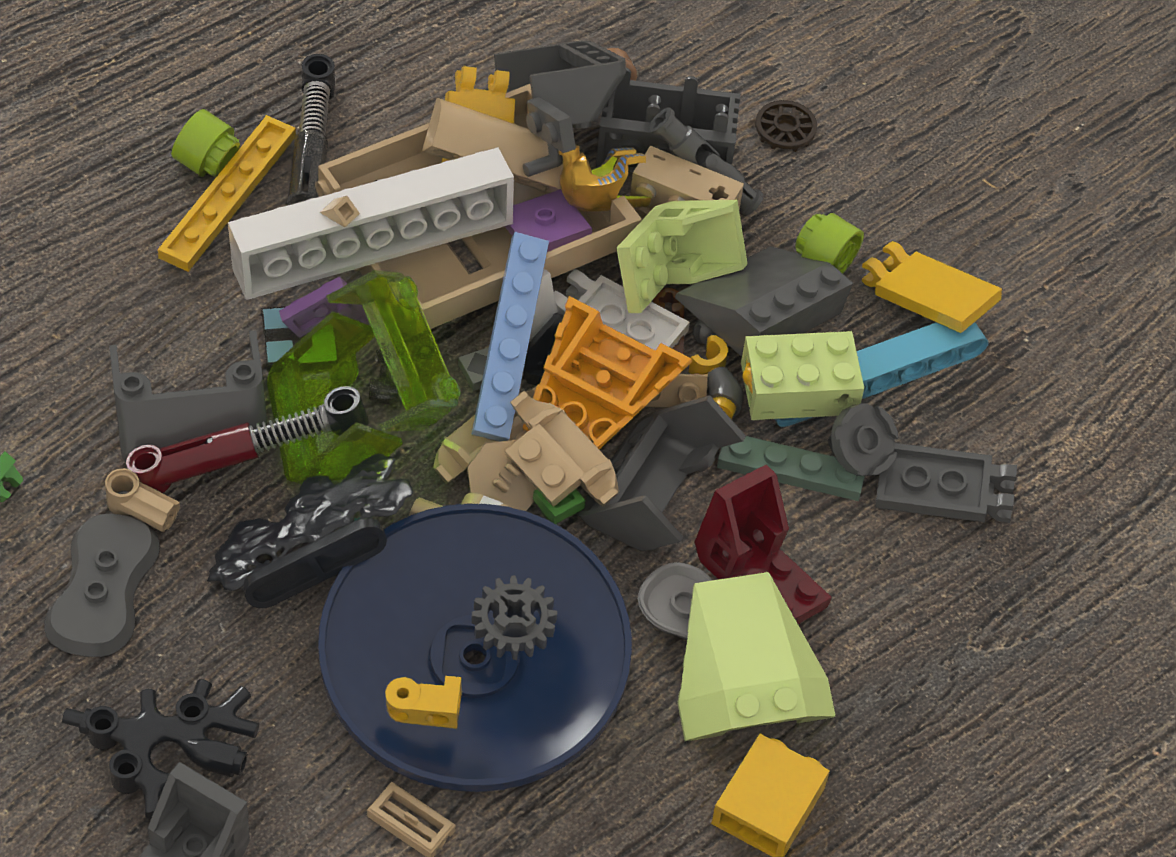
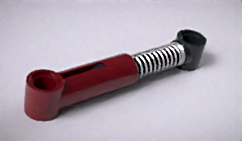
[126,386,369,493]

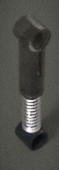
[285,54,335,206]

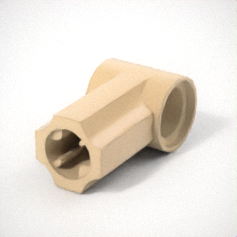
[105,468,180,532]

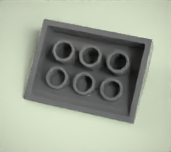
[675,246,853,357]

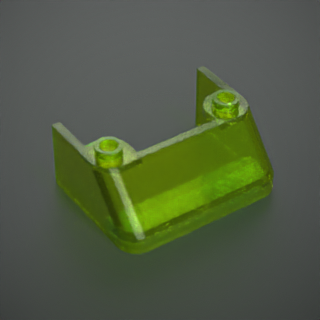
[326,270,460,431]
[267,311,403,485]

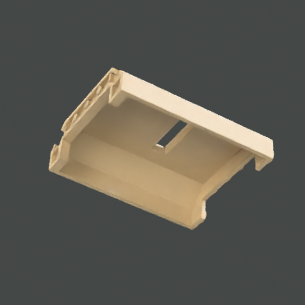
[315,84,642,334]

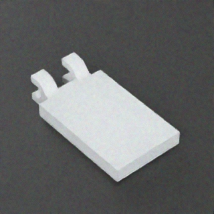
[554,269,690,351]

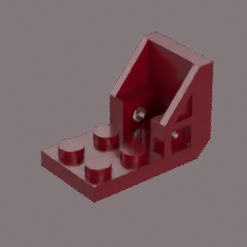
[694,465,832,624]

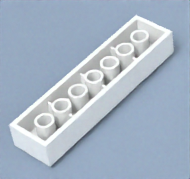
[228,147,514,300]

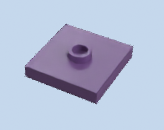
[505,189,592,252]

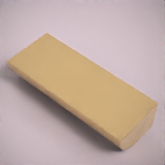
[422,98,563,193]

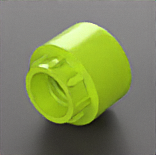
[171,109,240,177]
[795,213,864,274]

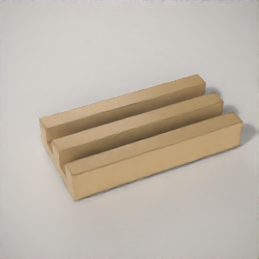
[367,782,456,857]

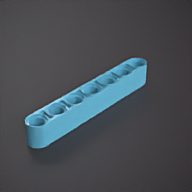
[774,322,989,427]

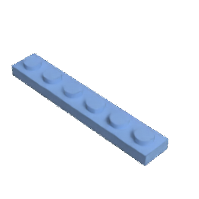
[471,232,549,442]

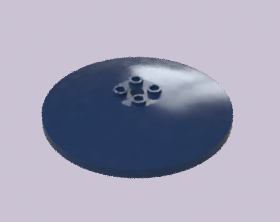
[318,503,632,792]

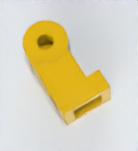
[385,676,462,729]

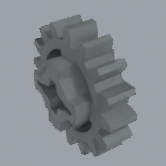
[471,575,557,660]

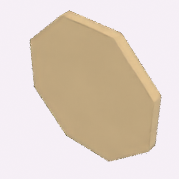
[467,440,536,511]

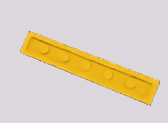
[158,115,296,272]

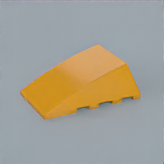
[522,296,692,450]

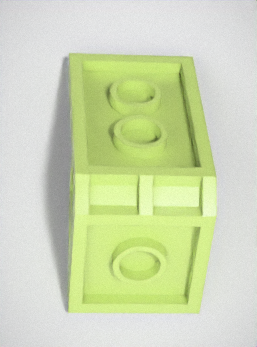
[617,200,748,313]

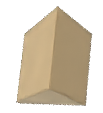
[320,196,360,227]

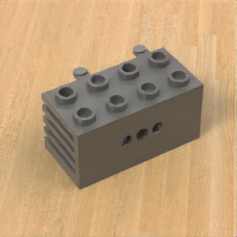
[595,68,741,176]

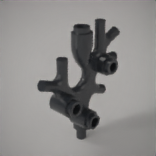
[62,679,259,819]

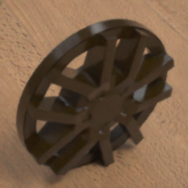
[755,100,817,152]

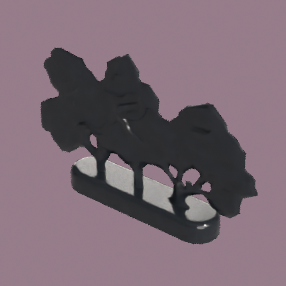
[207,453,414,608]

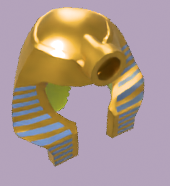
[559,145,652,212]

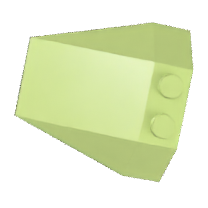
[677,572,835,742]

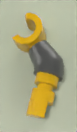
[689,335,744,420]

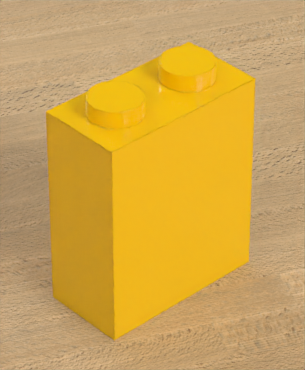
[711,734,830,857]

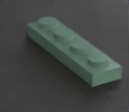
[717,436,864,501]

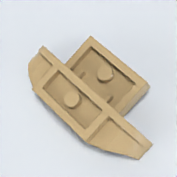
[434,386,537,484]
[505,391,619,507]

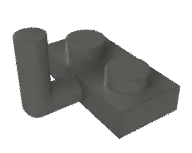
[523,97,576,177]

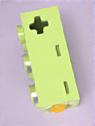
[741,331,864,420]

